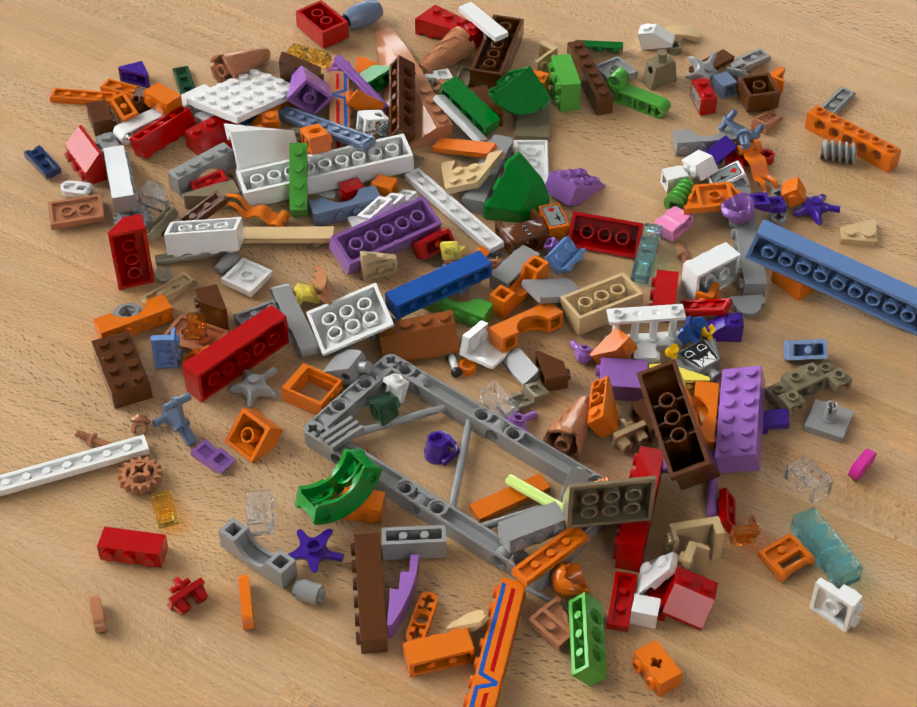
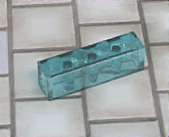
[790,507,863,589]

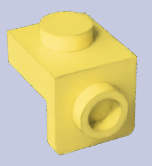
[440,241,466,260]
[292,283,321,306]

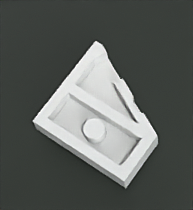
[634,551,679,596]

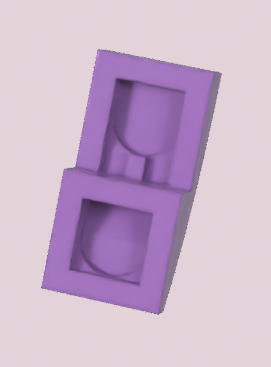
[190,439,236,474]

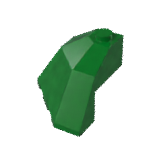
[484,152,550,223]

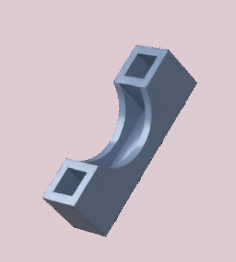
[308,185,380,226]

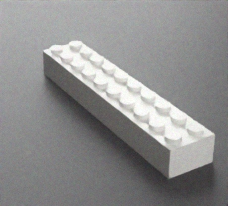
[236,133,414,206]

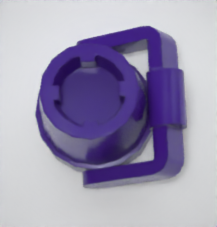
[424,430,460,466]

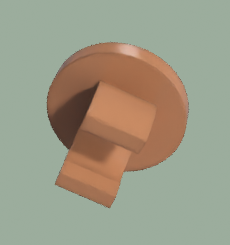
[130,414,151,434]

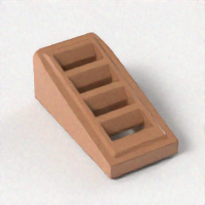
[751,110,783,135]

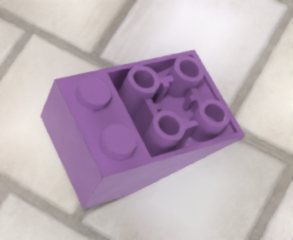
[545,168,606,206]

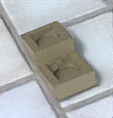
[505,381,550,413]

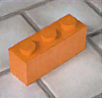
[403,628,475,677]

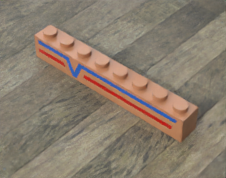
[329,71,354,149]

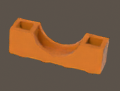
[489,255,549,319]
[93,294,174,339]
[489,303,563,354]
[693,381,720,450]

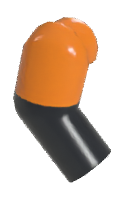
[476,246,501,259]

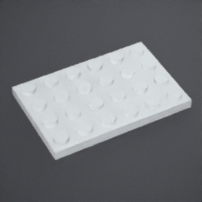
[187,69,290,124]

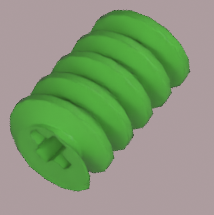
[663,178,695,210]

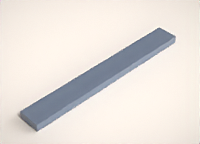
[278,106,376,150]

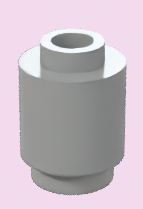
[292,579,326,606]

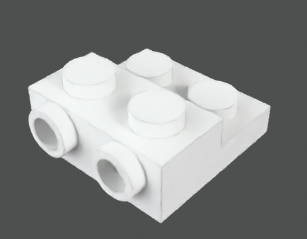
[809,577,865,633]

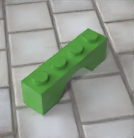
[289,143,309,217]
[422,297,493,327]

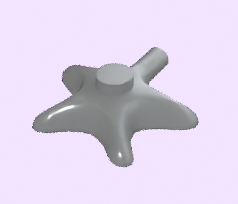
[685,52,720,81]
[228,367,279,408]

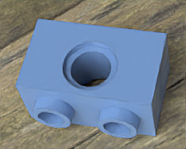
[783,339,828,360]

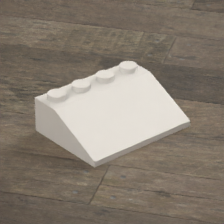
[306,283,394,356]

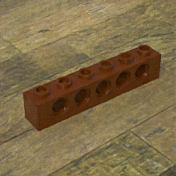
[389,55,416,143]

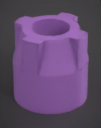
[543,237,559,252]

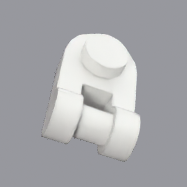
[60,180,94,198]

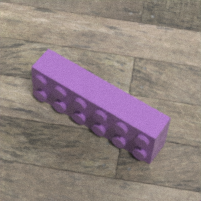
[329,196,442,276]
[715,366,766,473]

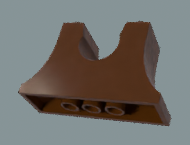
[636,359,720,490]

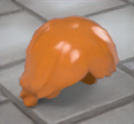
[551,561,590,599]

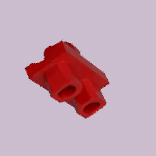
[167,577,208,616]

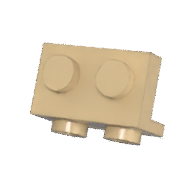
[678,541,710,576]

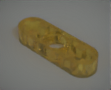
[287,43,332,68]

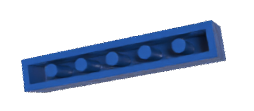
[385,250,492,320]

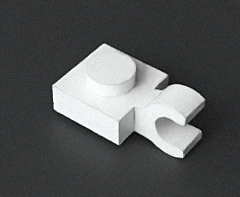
[424,68,453,86]

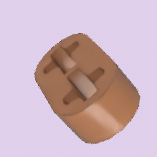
[89,594,107,633]

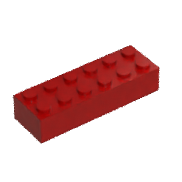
[182,305,289,403]
[612,446,664,573]

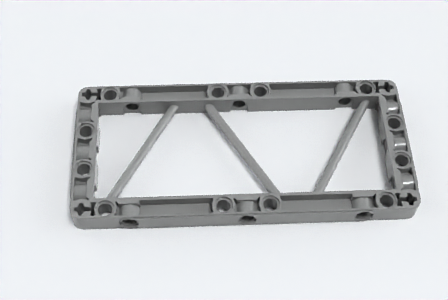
[304,354,605,591]

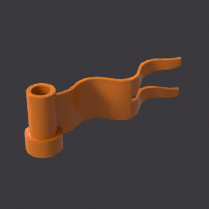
[735,139,779,193]
[225,193,290,227]

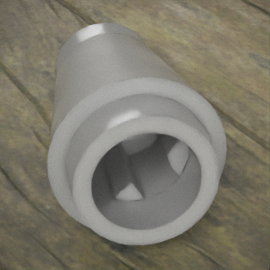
[214,251,241,275]

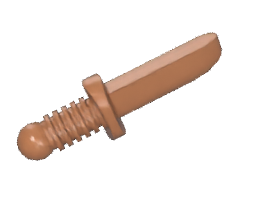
[675,241,690,263]
[74,430,112,447]

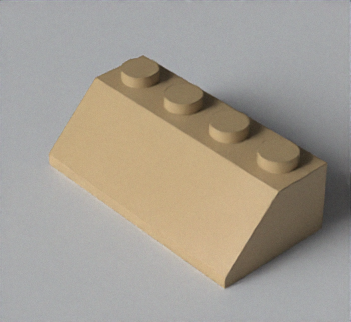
[560,272,644,335]

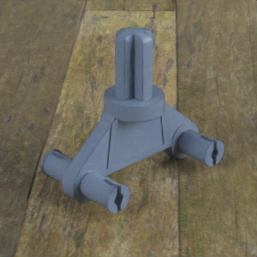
[717,108,766,150]
[152,392,197,446]

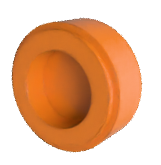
[458,358,477,376]

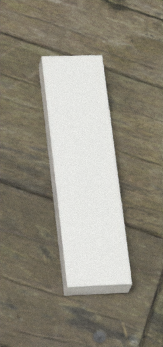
[458,2,508,42]
[433,95,488,142]

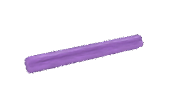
[334,55,389,112]

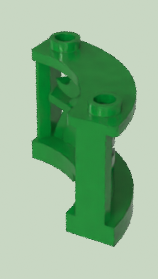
[295,449,382,525]

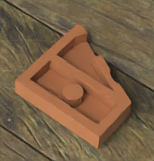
[527,595,570,651]

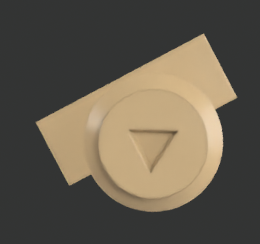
[446,610,489,632]

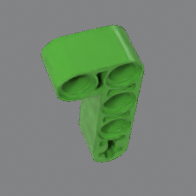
[607,67,671,119]

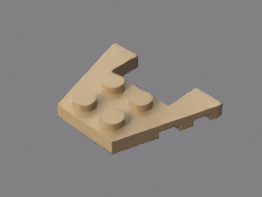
[441,150,505,194]

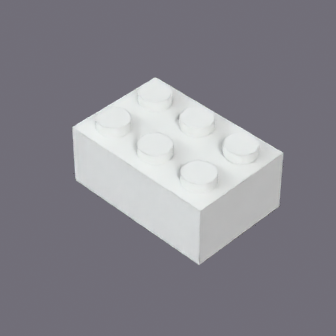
[680,242,741,300]

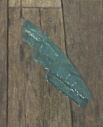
[630,223,663,284]

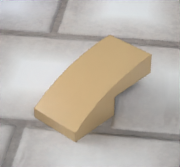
[665,25,700,43]

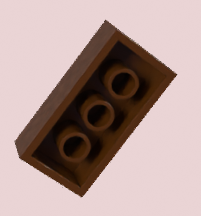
[91,330,153,409]

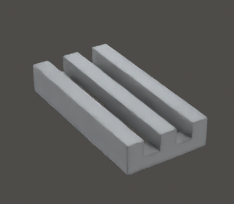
[320,416,364,452]

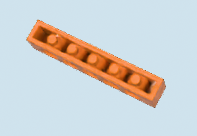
[805,105,902,173]

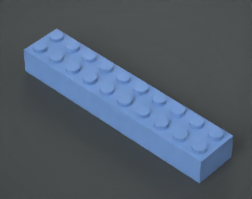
[745,219,917,336]

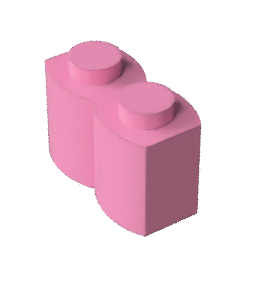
[654,206,693,242]

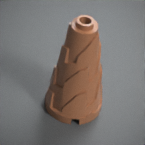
[419,26,475,74]
[210,46,271,83]
[543,396,590,460]

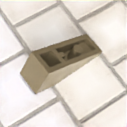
[183,179,241,210]

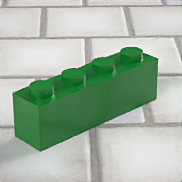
[439,76,501,137]

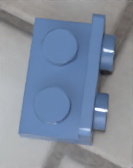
[544,236,587,275]
[151,328,183,369]

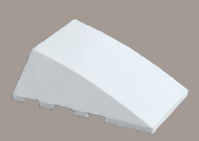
[224,123,297,182]

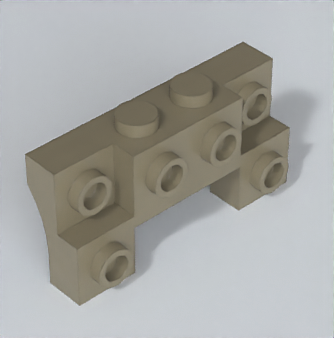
[765,360,852,416]

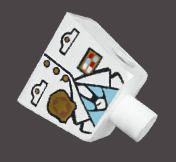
[356,110,389,140]

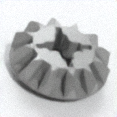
[113,303,143,317]

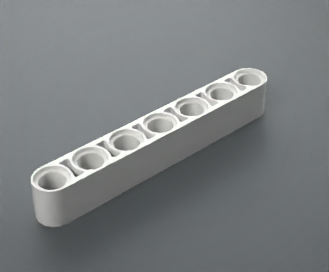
[113,84,210,145]

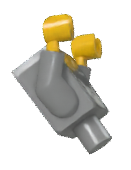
[665,324,721,382]

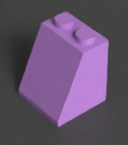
[287,65,333,115]

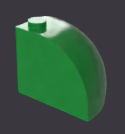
[488,66,552,115]

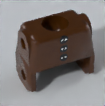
[495,209,549,254]

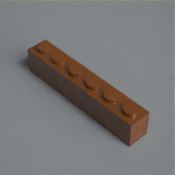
[567,40,614,116]
[351,533,388,654]

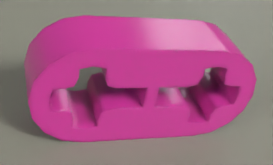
[848,448,877,481]

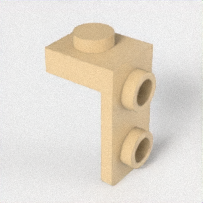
[535,40,558,71]

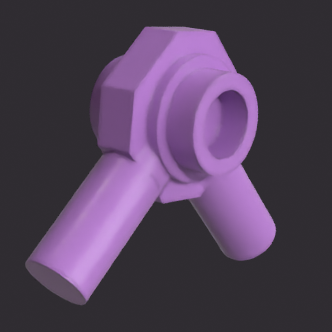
[569,340,594,364]
[507,411,538,434]

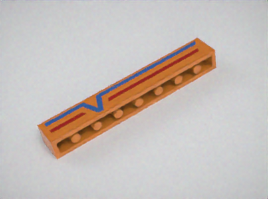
[463,577,526,707]

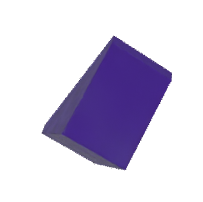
[118,61,150,88]

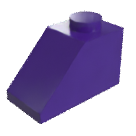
[703,312,744,342]

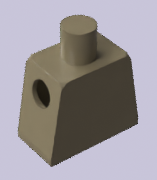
[642,49,677,90]

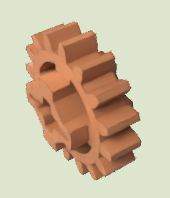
[117,456,163,496]

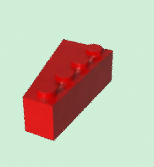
[415,5,484,49]

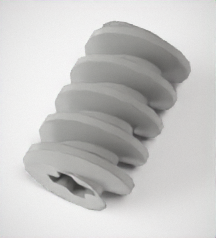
[820,139,857,164]

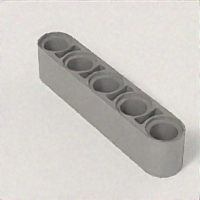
[269,283,319,359]

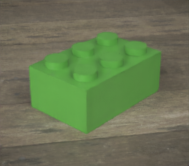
[548,54,581,112]

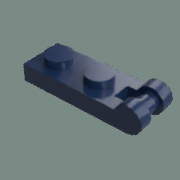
[24,145,62,180]

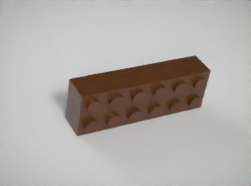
[470,14,524,89]

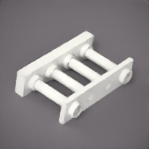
[604,304,686,351]

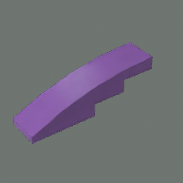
[387,555,419,638]

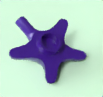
[793,194,841,225]
[288,528,344,573]

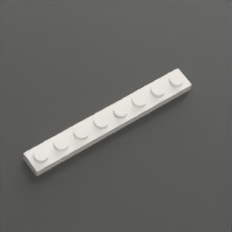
[405,168,504,253]
[0,434,150,497]

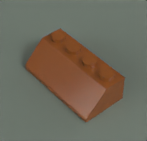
[379,310,460,363]

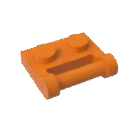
[757,533,815,582]

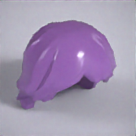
[721,191,755,225]

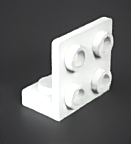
[459,320,511,369]

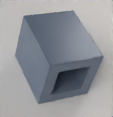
[712,71,737,99]

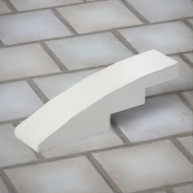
[357,189,418,220]

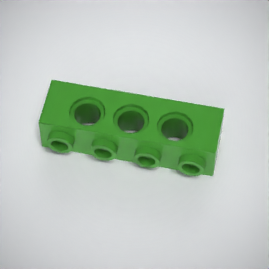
[568,592,607,686]

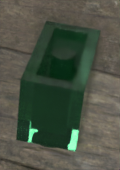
[368,391,400,426]

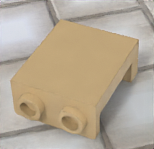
[663,516,725,560]

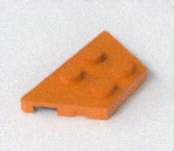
[683,182,741,214]

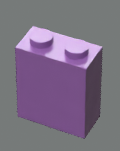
[596,357,647,401]

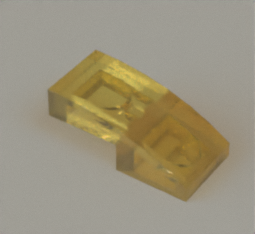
[150,490,179,529]

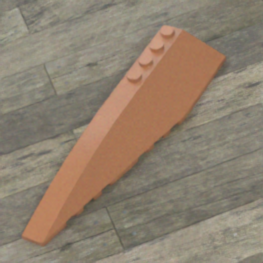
[375,26,453,150]

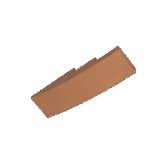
[310,265,334,305]

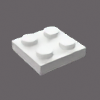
[221,257,273,297]

